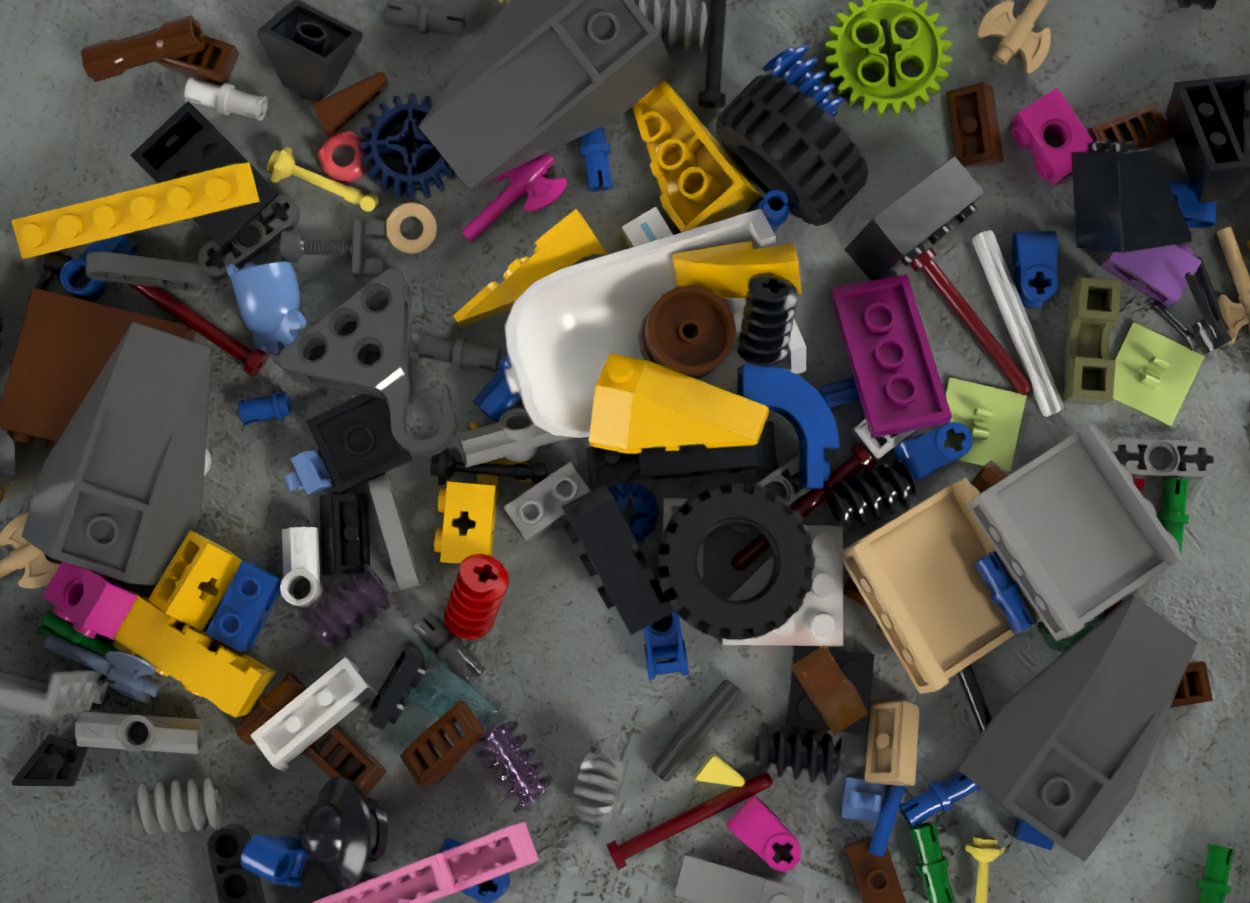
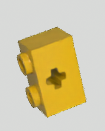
[434,481,498,564]
[148,530,243,631]

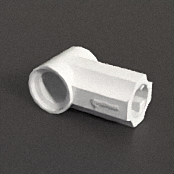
[280,527,324,608]

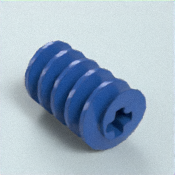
[763,45,844,118]

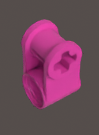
[726,794,801,872]

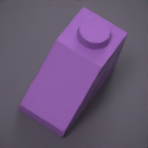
[1099,243,1202,308]

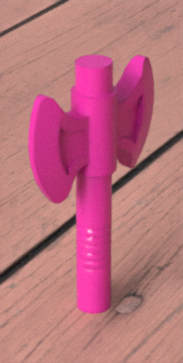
[461,152,568,243]

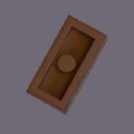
[946,82,1004,168]

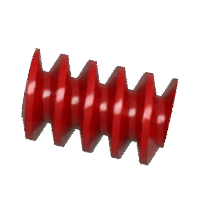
[443,554,509,640]

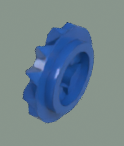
[608,482,660,542]

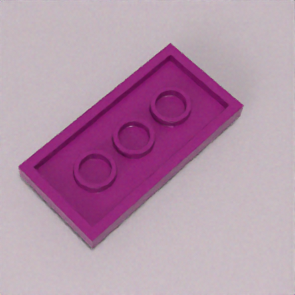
[829,274,952,438]

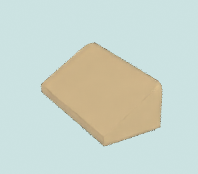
[864,700,920,786]

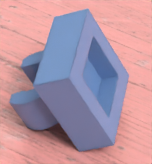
[283,449,336,495]
[839,776,886,822]

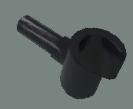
[29,252,73,298]

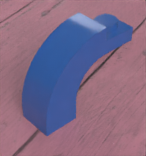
[737,364,839,490]

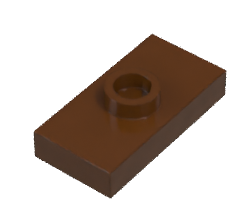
[844,836,906,903]

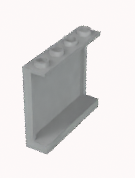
[965,423,1185,641]
[0,670,108,717]

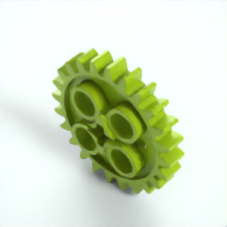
[824,0,952,118]

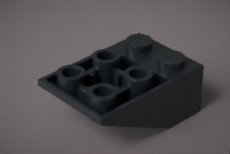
[130,101,280,249]

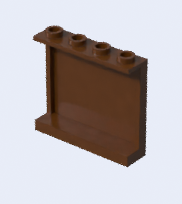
[0,288,196,449]

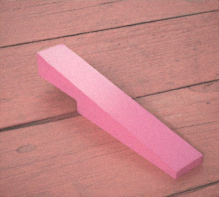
[312,822,539,903]

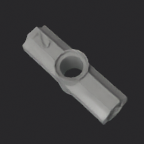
[456,408,576,468]
[75,711,205,754]

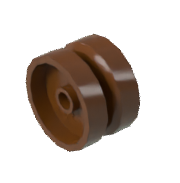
[638,285,736,380]

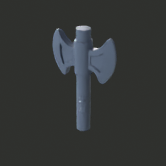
[44,634,163,706]

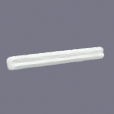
[972,230,1064,416]

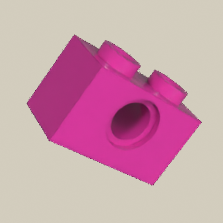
[1010,88,1094,187]
[42,561,138,639]

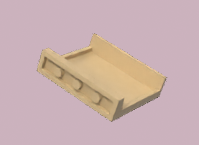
[837,477,1042,694]

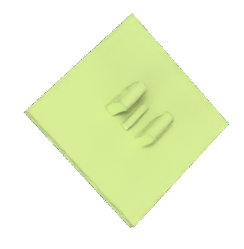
[1113,321,1205,427]
[938,378,1027,472]

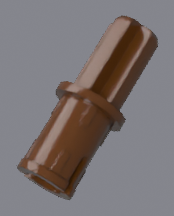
[235,672,307,745]

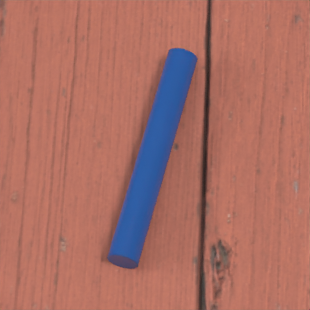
[868,741,919,858]

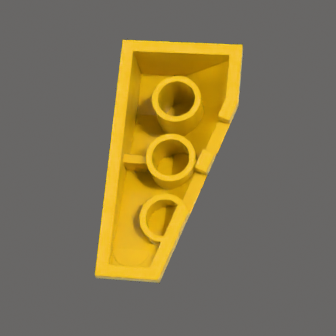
[632,79,762,233]
[453,209,607,328]
[589,353,769,454]

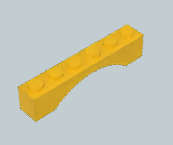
[11,162,260,259]

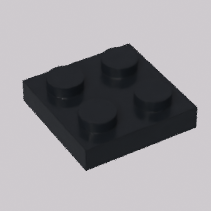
[306,394,413,494]
[367,643,427,731]
[786,646,875,735]

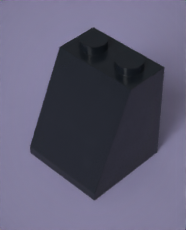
[1071,141,1192,253]

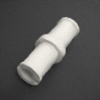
[184,77,268,121]

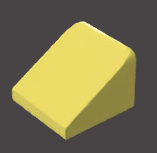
[694,754,745,787]

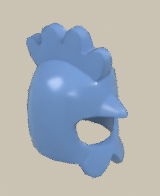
[226,262,306,355]

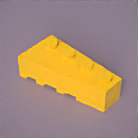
[113,591,276,718]

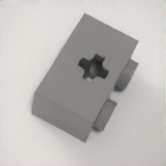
[504,462,590,543]

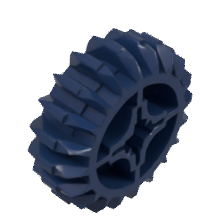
[358,93,457,201]

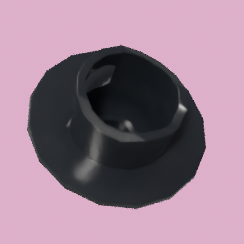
[297,776,389,888]

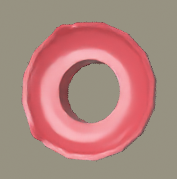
[317,131,368,183]

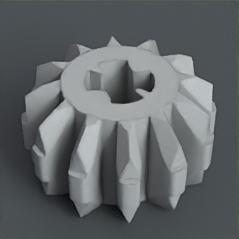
[571,753,625,823]

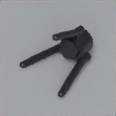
[1153,257,1233,355]

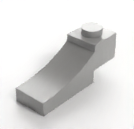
[674,853,805,903]

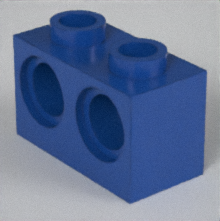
[205,561,283,652]

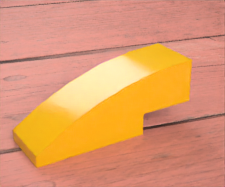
[672,241,802,299]

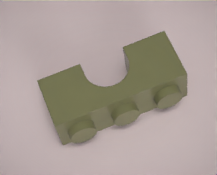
[1062,277,1121,406]

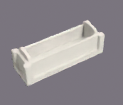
[250,657,378,772]

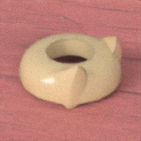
[386,202,437,254]

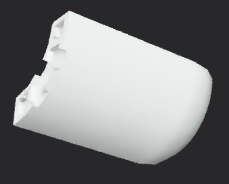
[504,209,806,438]

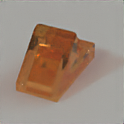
[789,645,868,735]

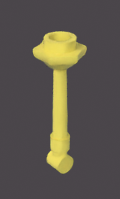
[267,146,379,212]
[965,835,1005,903]

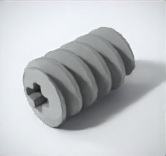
[634,0,708,53]
[132,778,223,835]

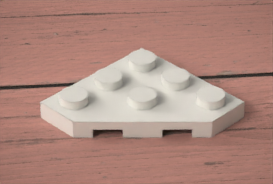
[722,525,843,646]

